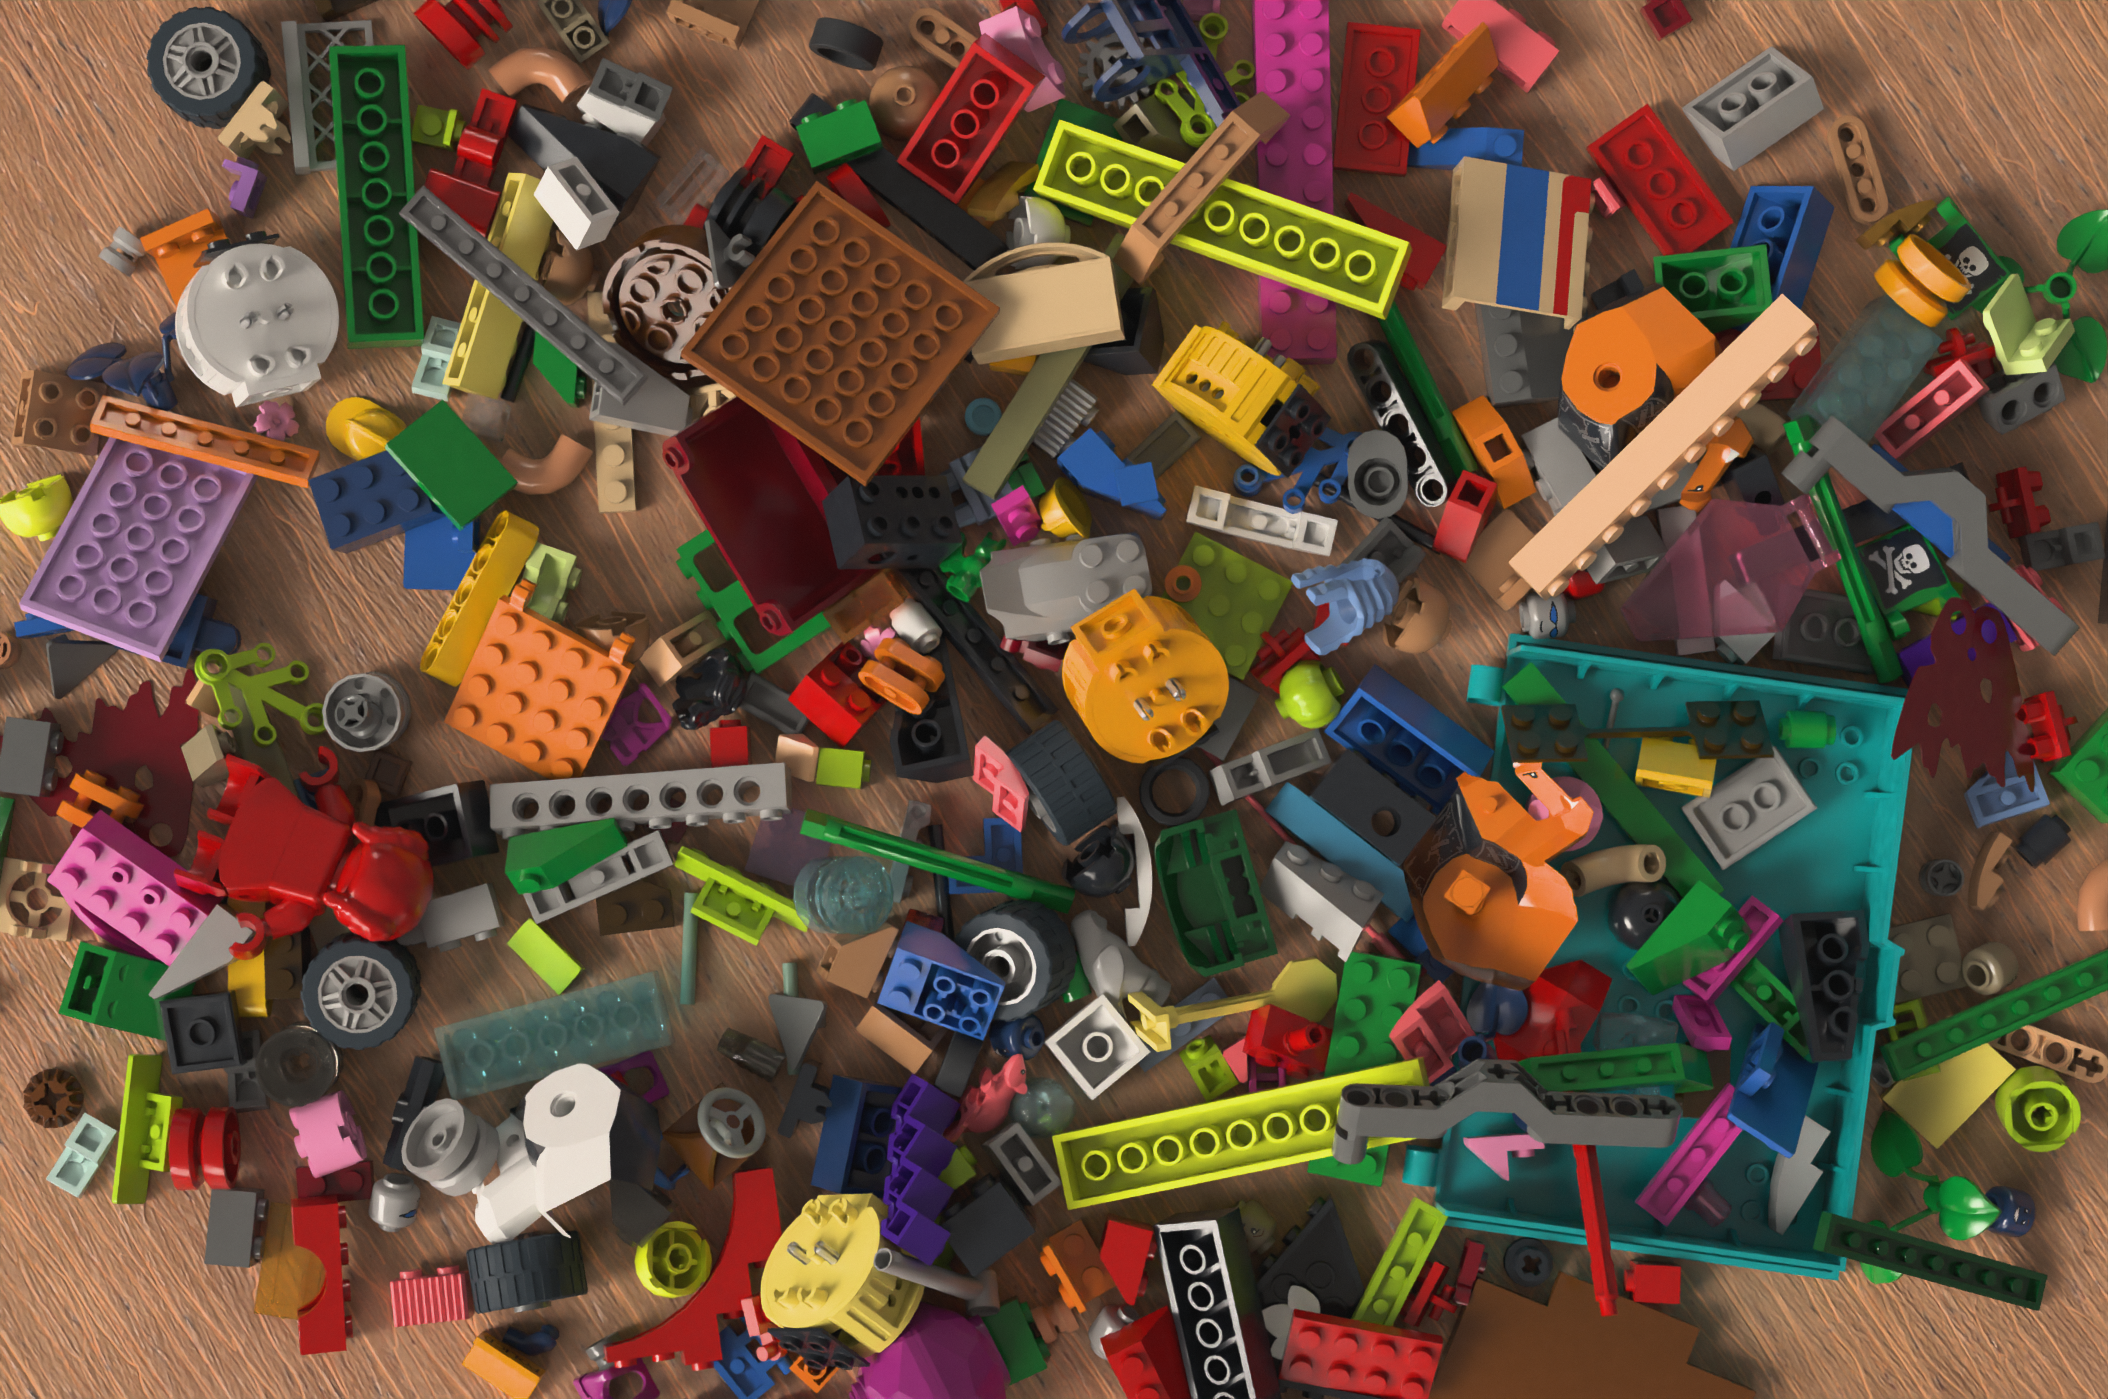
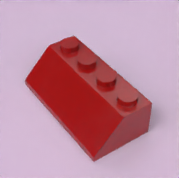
[1100,1305,1191,1399]

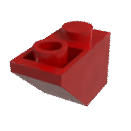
[1432,470,1498,563]

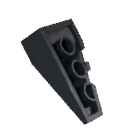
[508,104,661,228]
[890,633,974,783]
[1778,910,1870,1063]

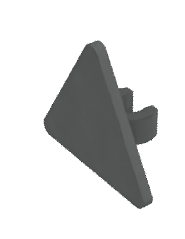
[705,218,755,289]
[46,634,118,699]
[768,994,828,1070]

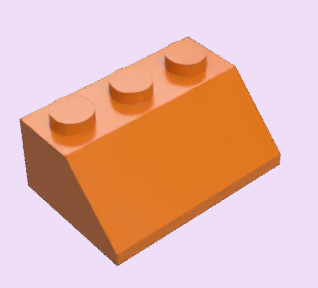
[1387,22,1499,148]

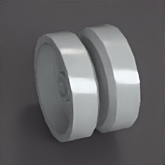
[401,1098,500,1197]

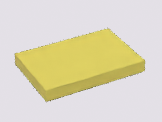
[1881,1043,2016,1149]

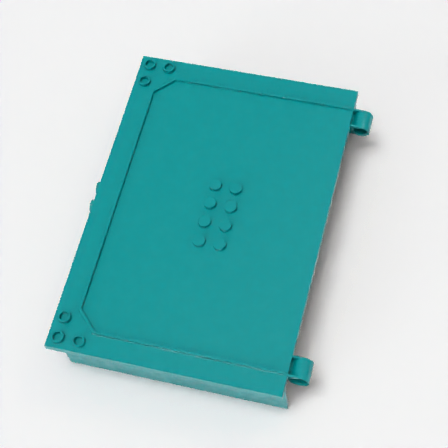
[1402,633,1913,1281]

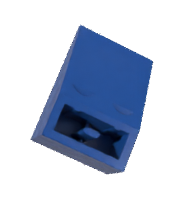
[1057,427,1167,521]
[877,921,1006,1041]

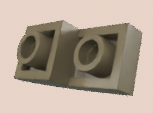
[536,0,610,63]

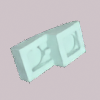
[411,316,461,402]
[46,1113,118,1199]

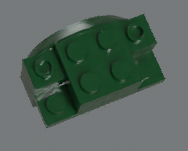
[1154,809,1278,977]

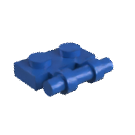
[714,1317,793,1399]

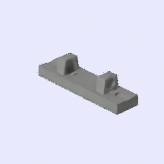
[523,830,674,924]

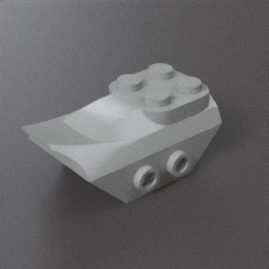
[979,532,1152,645]

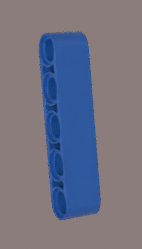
[1871,444,2011,564]

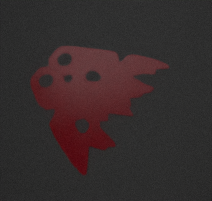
[1891,597,2035,792]
[0,669,199,858]

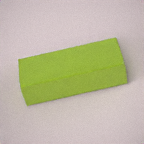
[507,917,586,995]

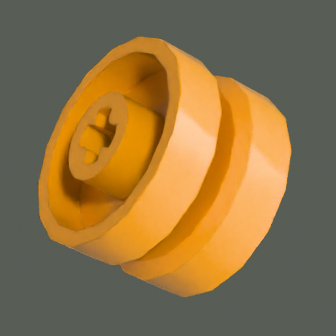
[1874,234,1971,327]

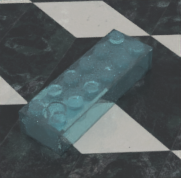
[434,970,675,1100]

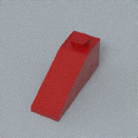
[1344,192,1447,291]

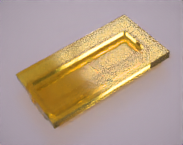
[254,1202,323,1320]

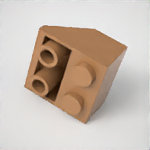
[816,919,900,998]

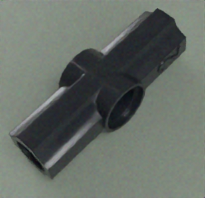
[382,1055,448,1172]

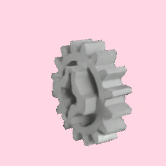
[1078,32,1155,110]

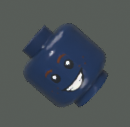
[989,1014,1045,1061]
[1985,1186,2036,1237]

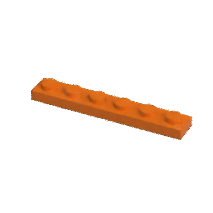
[90,395,320,488]

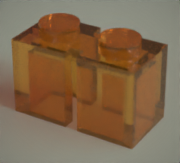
[823,569,909,644]

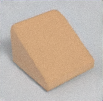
[186,673,229,718]
[775,734,819,782]

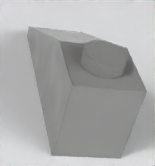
[148,903,256,999]

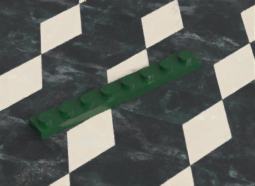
[1813,1211,2048,1311]

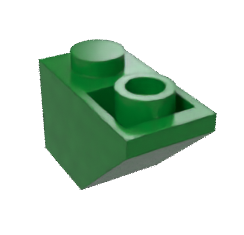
[533,331,587,408]

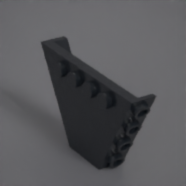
[1255,1193,1386,1399]

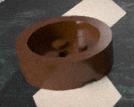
[602,225,732,380]

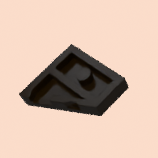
[596,879,675,936]

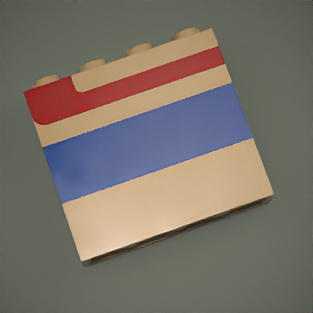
[1442,156,1595,330]

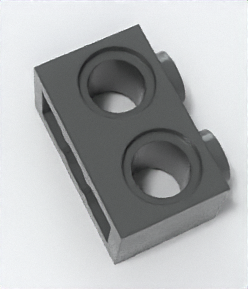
[1977,363,2066,435]

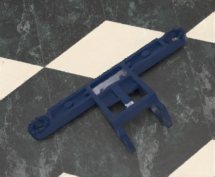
[1061,0,1241,128]

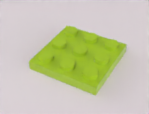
[1161,531,1293,681]

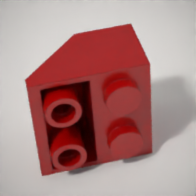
[787,639,888,749]
[1099,1213,1157,1305]

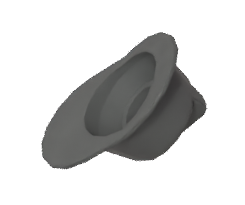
[1347,429,1408,519]

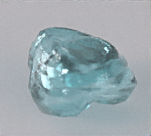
[1008,1077,1077,1139]

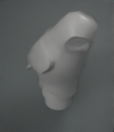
[1070,909,1171,1021]

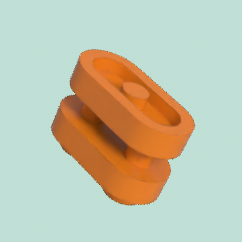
[858,637,945,715]
[56,769,144,828]

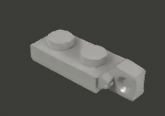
[884,800,931,903]

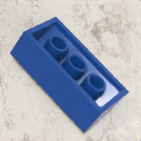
[1730,186,1835,332]
[1324,664,1495,815]

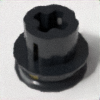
[1503,1237,1553,1287]

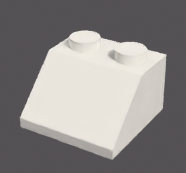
[1044,994,1150,1100]

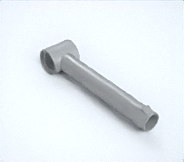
[873,1248,1000,1317]

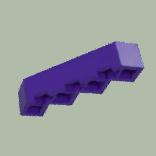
[880,1074,961,1266]

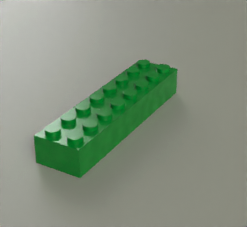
[329,45,424,349]

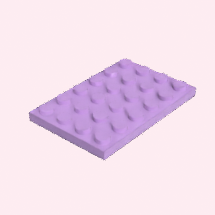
[19,437,258,662]

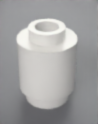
[889,598,942,654]

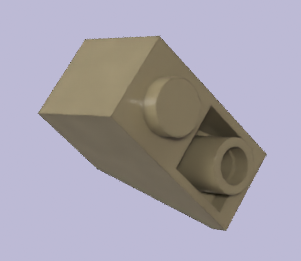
[1113,94,1199,164]
[181,724,243,788]

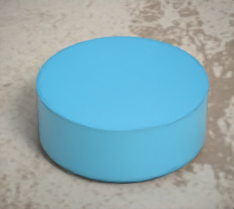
[965,398,1002,436]

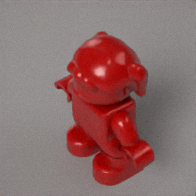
[173,746,434,960]

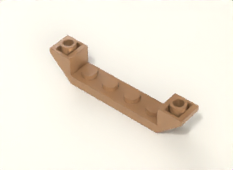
[1113,91,1291,285]

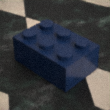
[308,450,446,553]

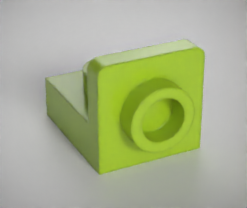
[411,105,467,152]
[1179,1035,1239,1102]

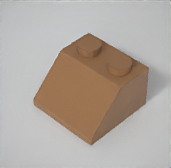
[855,998,948,1074]

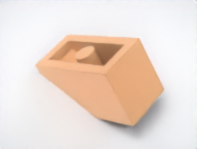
[639,610,727,687]

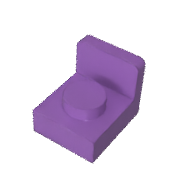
[222,157,267,219]

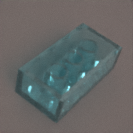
[1786,293,1943,444]

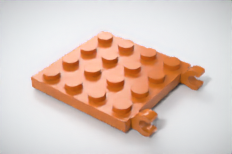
[444,578,636,780]

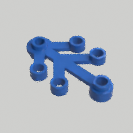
[1233,427,1362,514]

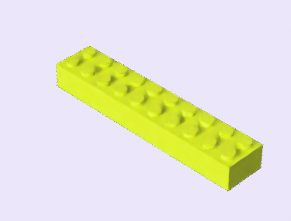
[1033,119,1412,320]
[1052,1057,1430,1210]

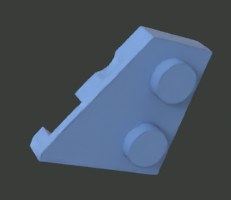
[1964,751,2050,829]

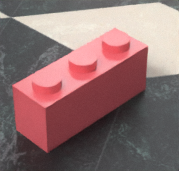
[1441,0,1559,93]
[1871,359,1990,461]

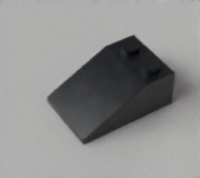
[374,780,500,868]

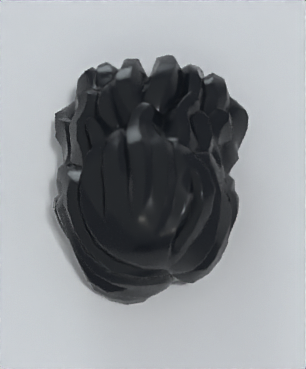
[672,647,747,730]

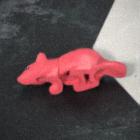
[942,1054,1028,1143]

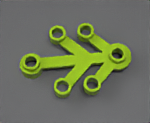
[1154,13,1255,147]
[195,643,327,748]

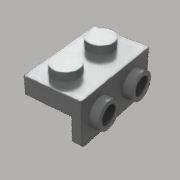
[1342,517,1427,585]

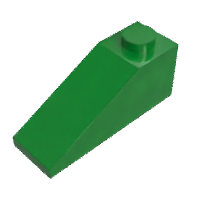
[505,818,628,894]
[1730,956,1815,1064]

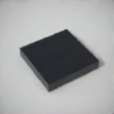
[159,990,248,1074]

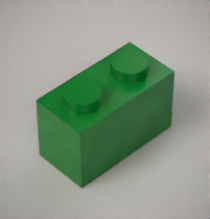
[796,99,883,175]
[981,1295,1051,1386]

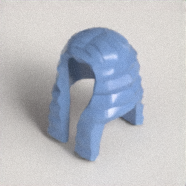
[1291,558,1399,655]

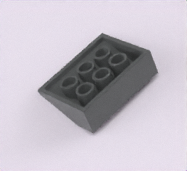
[1474,290,1588,409]

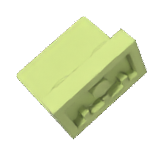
[1983,274,2075,375]

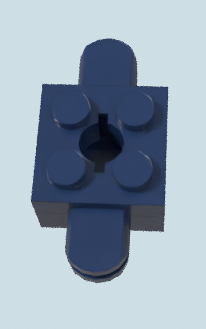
[114,594,242,670]

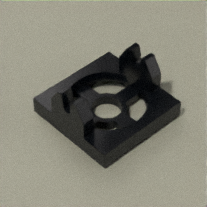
[777,1059,833,1138]

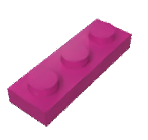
[1681,896,1783,1006]

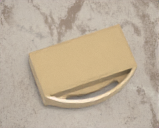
[963,242,1125,365]

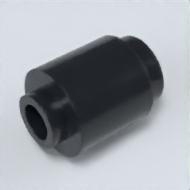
[2014,814,2071,869]

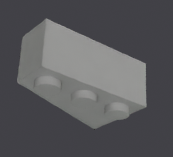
[1521,417,1596,517]
[1259,841,1384,962]

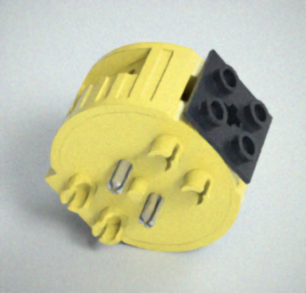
[761,1193,925,1370]

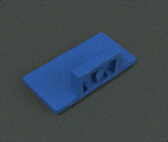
[403,515,481,591]
[1727,1022,1819,1159]

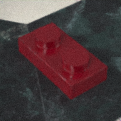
[296,1160,375,1202]

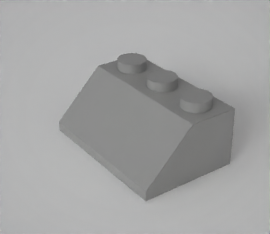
[1682,46,1824,171]

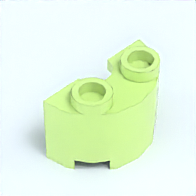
[519,542,582,624]

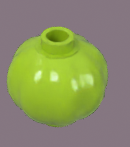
[1275,660,1346,729]

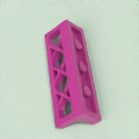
[1635,1082,1742,1227]

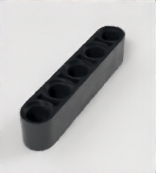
[1347,339,1458,507]

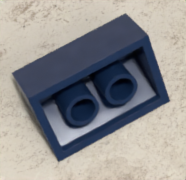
[811,1074,903,1198]

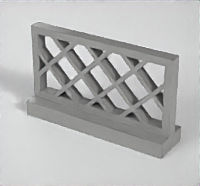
[281,20,374,175]

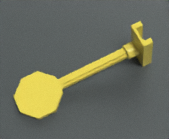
[1128,956,1338,1052]

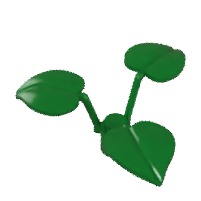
[1972,209,2108,383]
[1859,1110,2002,1285]

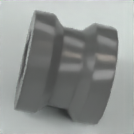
[334,694,383,739]

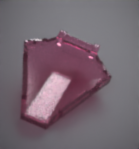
[1620,493,1842,642]

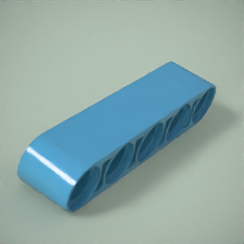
[1264,782,1414,923]

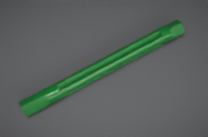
[1355,222,1479,479]
[1783,415,1903,684]
[800,808,1075,914]

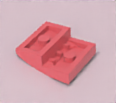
[973,736,1029,832]
[1389,980,1476,1084]

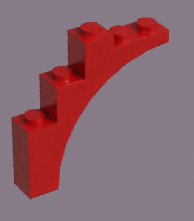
[603,1166,782,1371]

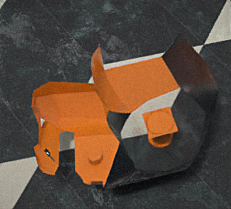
[1558,283,1754,513]
[1403,762,1594,991]

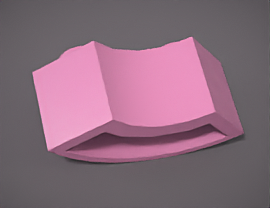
[979,6,1066,112]

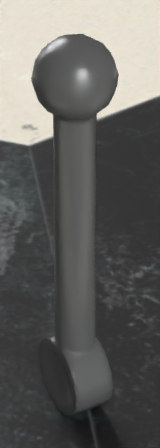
[1602,688,1625,754]

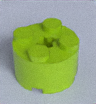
[1995,1066,2081,1152]

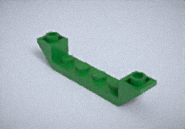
[1518,1043,1714,1093]

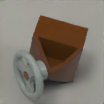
[662,1082,770,1191]

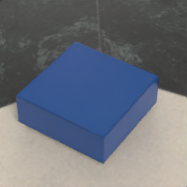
[1114,462,1159,507]

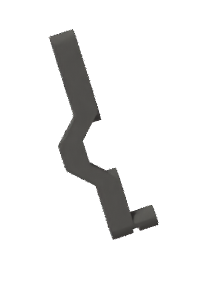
[1781,415,2080,656]
[1331,1059,1682,1165]

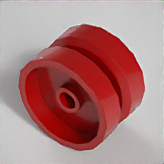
[169,1106,241,1190]

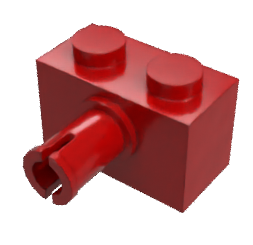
[1242,1004,1333,1080]

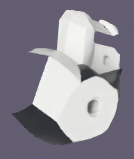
[472,1063,661,1244]

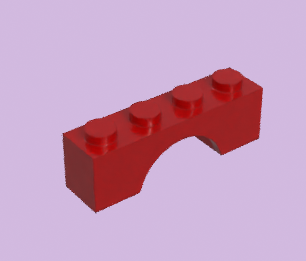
[290,1195,353,1355]

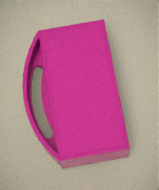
[47,810,224,967]

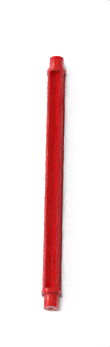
[1555,1009,1619,1317]

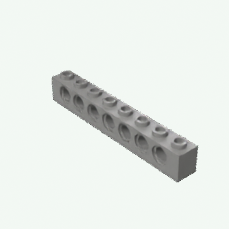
[490,762,793,840]

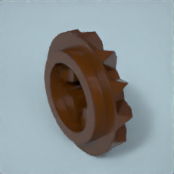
[23,1068,84,1128]

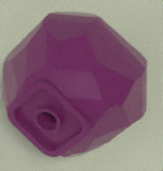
[849,1301,1011,1399]

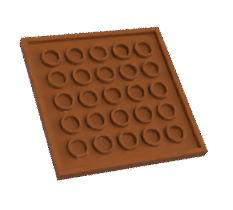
[681,181,1000,486]

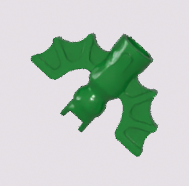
[940,531,1007,602]

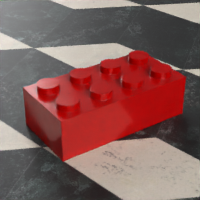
[896,33,1046,205]

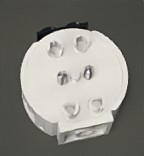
[175,231,339,408]

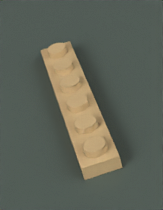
[587,291,637,514]

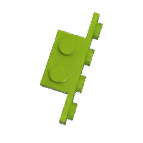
[675,846,814,946]
[112,1054,183,1204]

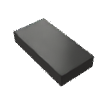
[1123,410,1202,481]
[739,672,810,734]

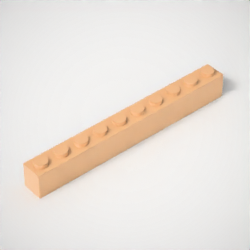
[1508,294,1819,601]

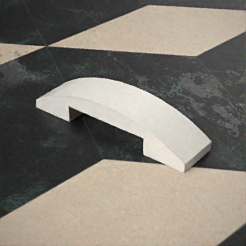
[1186,486,1338,557]
[1116,797,1152,946]

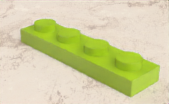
[1351,1197,1448,1326]

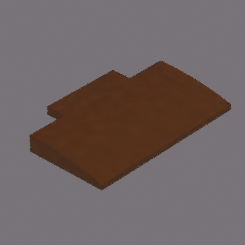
[1428,1270,1756,1399]

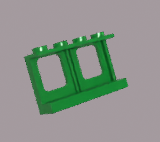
[676,529,834,676]

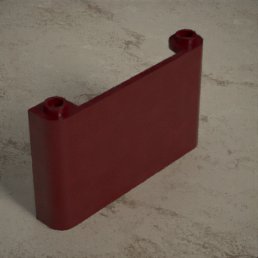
[662,395,882,636]

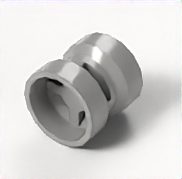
[98,226,147,277]

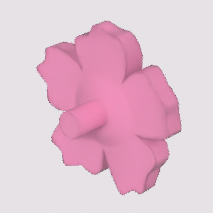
[253,401,299,441]
[859,624,897,663]

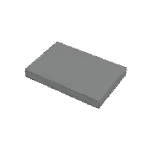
[1681,746,1817,870]

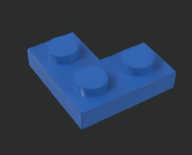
[949,818,1023,894]

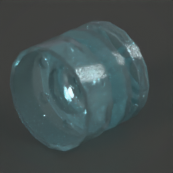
[793,856,894,935]

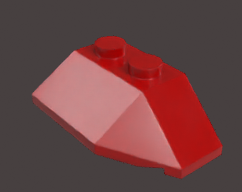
[1493,959,1613,1062]

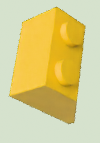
[1635,737,1717,798]

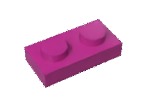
[991,485,1042,546]
[1672,995,1732,1052]

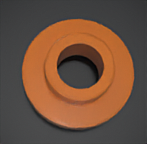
[1164,565,1202,603]

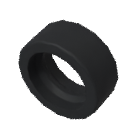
[809,17,884,71]
[1139,756,1210,827]
[934,1031,985,1097]

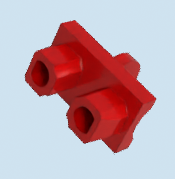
[1922,327,1996,380]
[1987,466,2051,539]
[1249,627,1321,694]
[2015,690,2078,763]
[1399,1260,1458,1327]

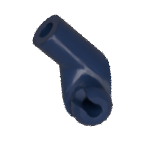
[502,1324,559,1356]

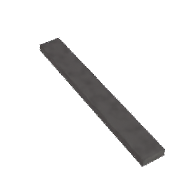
[399,185,649,406]

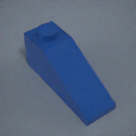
[1407,127,1524,170]

